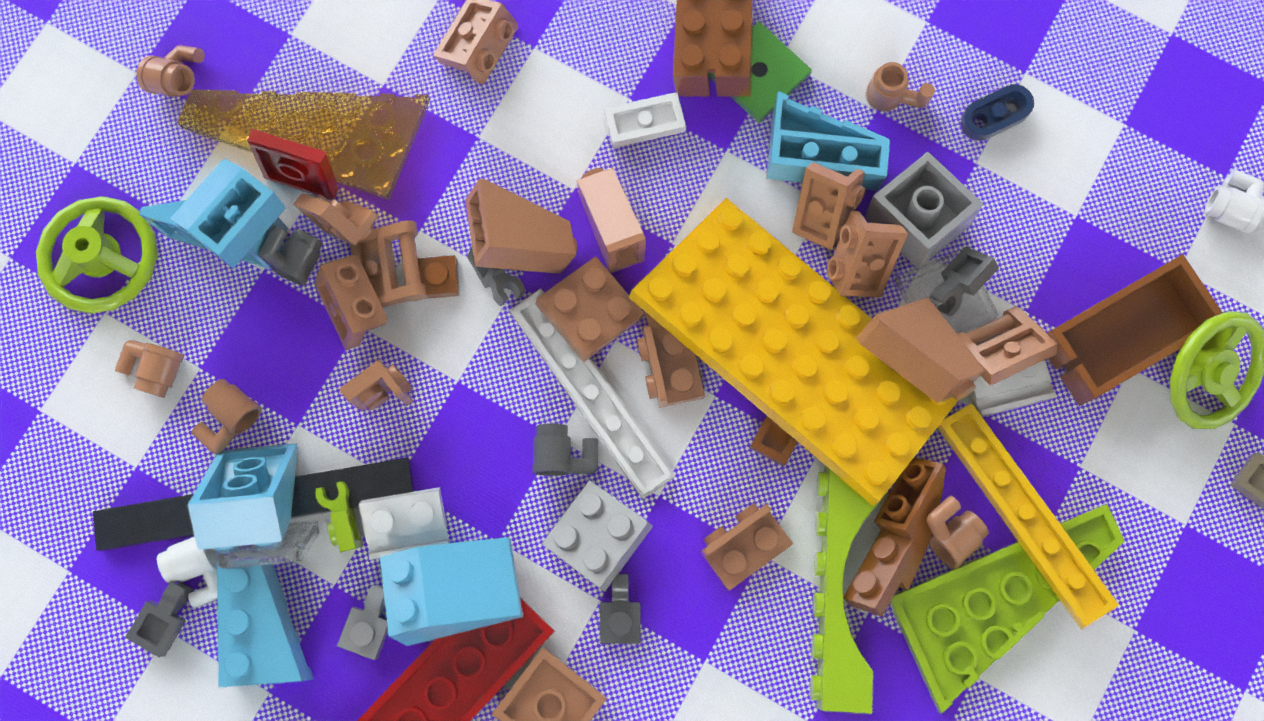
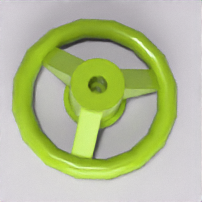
[36,196,158,314]
[1170,311,1264,429]

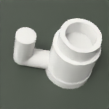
[1205,169,1264,235]
[157,536,219,608]

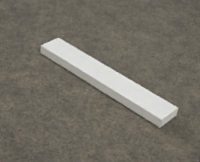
[509,289,675,500]

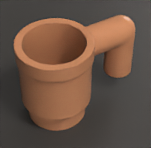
[136,45,205,97]
[866,62,935,112]
[114,340,185,398]
[191,379,262,454]
[927,496,989,569]

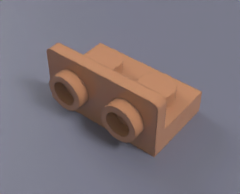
[433,0,518,84]
[792,162,865,251]
[293,193,378,246]
[827,211,908,297]
[314,254,388,351]
[637,325,705,408]
[339,360,413,411]
[700,503,793,591]

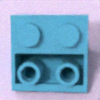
[170,158,286,269]

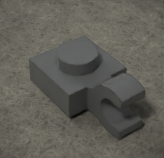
[467,247,525,306]
[930,247,999,316]
[600,574,640,644]
[125,581,194,658]

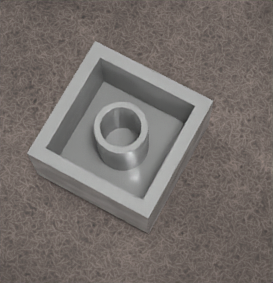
[865,152,983,269]

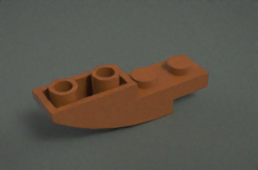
[843,457,946,617]

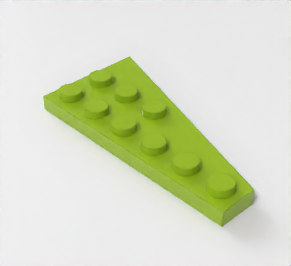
[889,504,1125,713]

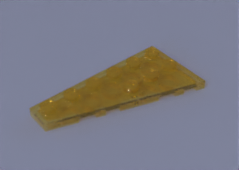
[177,90,430,200]

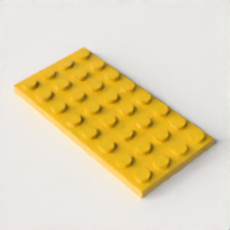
[629,198,959,506]

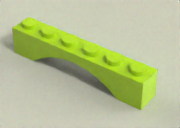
[810,466,877,714]

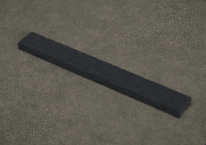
[93,457,414,551]

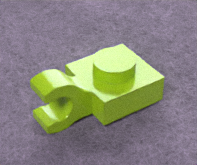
[316,481,363,553]

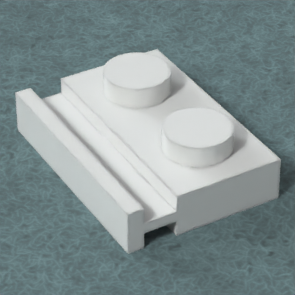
[971,360,1057,417]
[359,487,450,560]

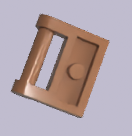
[350,221,427,308]
[956,306,1058,386]

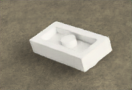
[604,92,686,148]

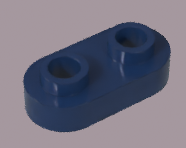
[960,84,1034,141]

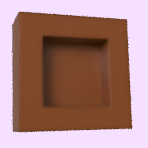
[418,255,459,299]
[749,416,797,467]

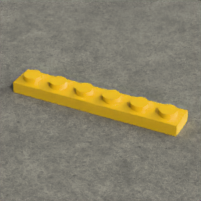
[937,403,1120,630]

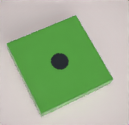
[708,21,812,123]

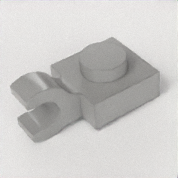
[337,584,388,660]

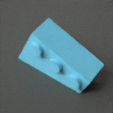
[766,91,890,191]
[217,558,314,687]

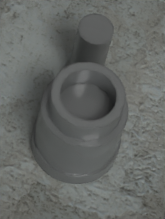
[259,225,323,286]
[532,424,598,476]

